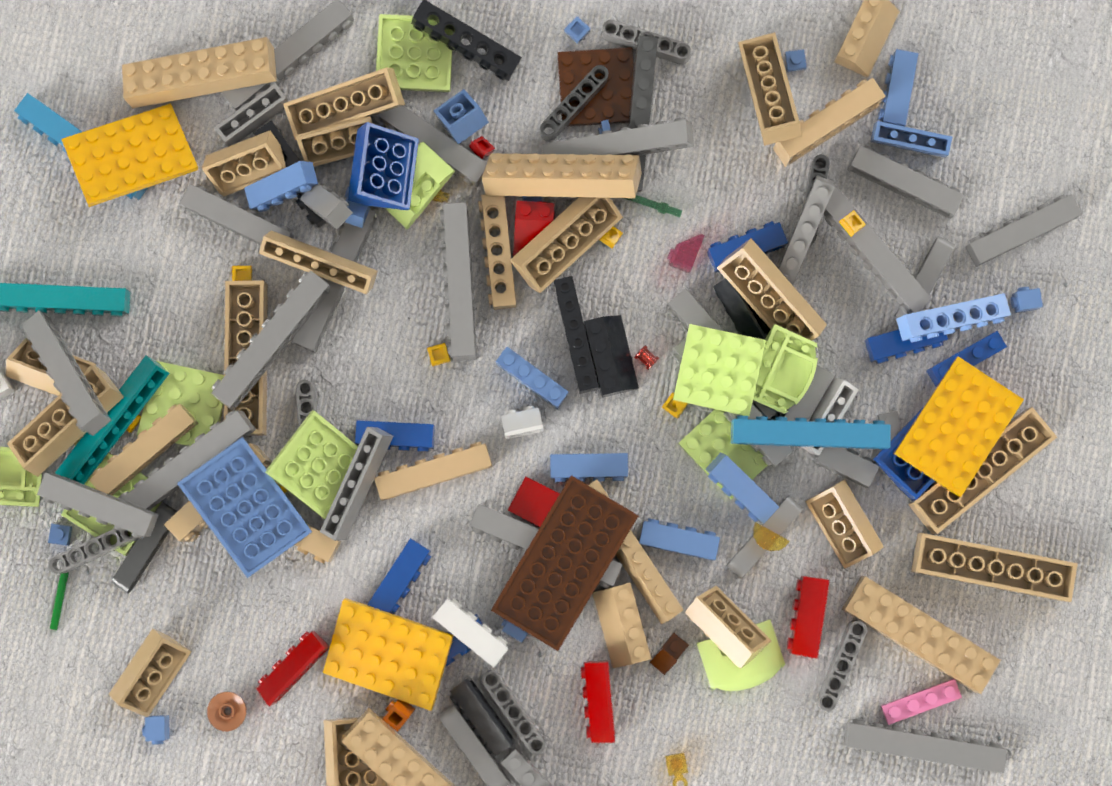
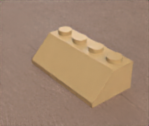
[834,0,900,78]
[296,116,373,166]
[202,130,286,197]
[6,338,96,396]
[805,479,884,569]
[593,583,651,668]
[685,586,772,669]
[109,628,191,717]

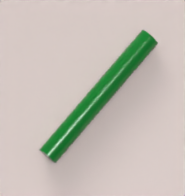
[50,572,69,630]

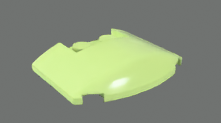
[385,142,455,229]
[753,324,818,414]
[0,447,42,507]
[696,619,785,691]

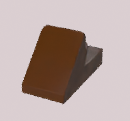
[649,632,689,675]

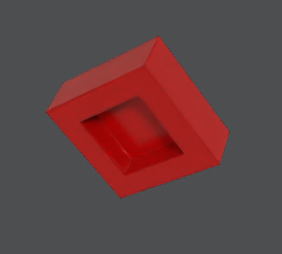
[468,136,495,159]

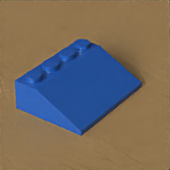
[348,122,419,210]
[874,405,934,501]

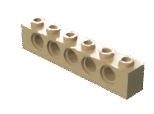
[478,194,517,310]

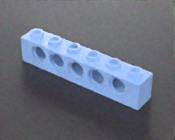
[896,293,1011,343]

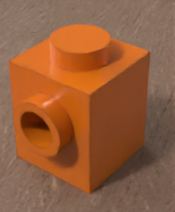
[382,700,415,732]

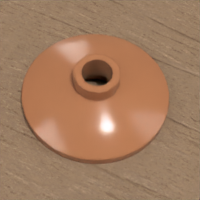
[207,692,247,732]

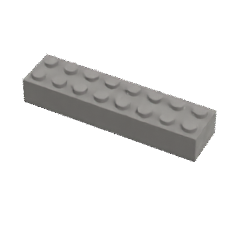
[440,202,477,361]
[211,270,330,411]

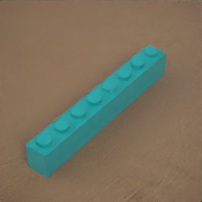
[0,283,131,317]
[55,355,170,484]

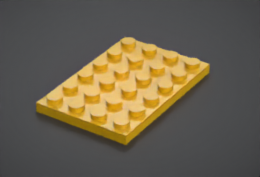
[61,103,198,207]
[894,357,1024,497]
[323,598,454,711]

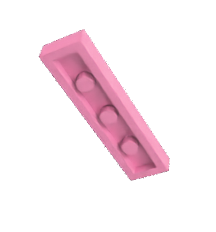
[881,679,962,725]

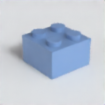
[434,89,489,144]

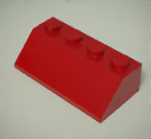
[787,576,830,659]
[256,631,330,706]
[581,660,615,743]

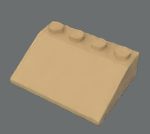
[324,716,390,786]

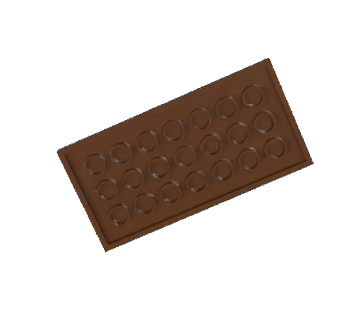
[491,475,639,651]

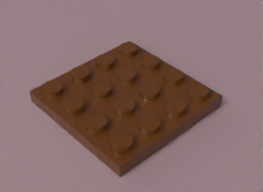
[557,47,634,127]

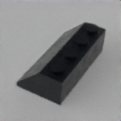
[713,278,771,340]
[584,315,639,398]
[449,676,515,756]

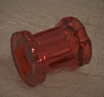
[634,345,659,370]

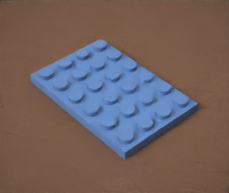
[177,437,312,578]

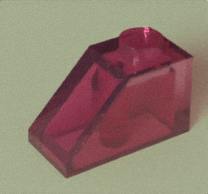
[667,234,705,274]

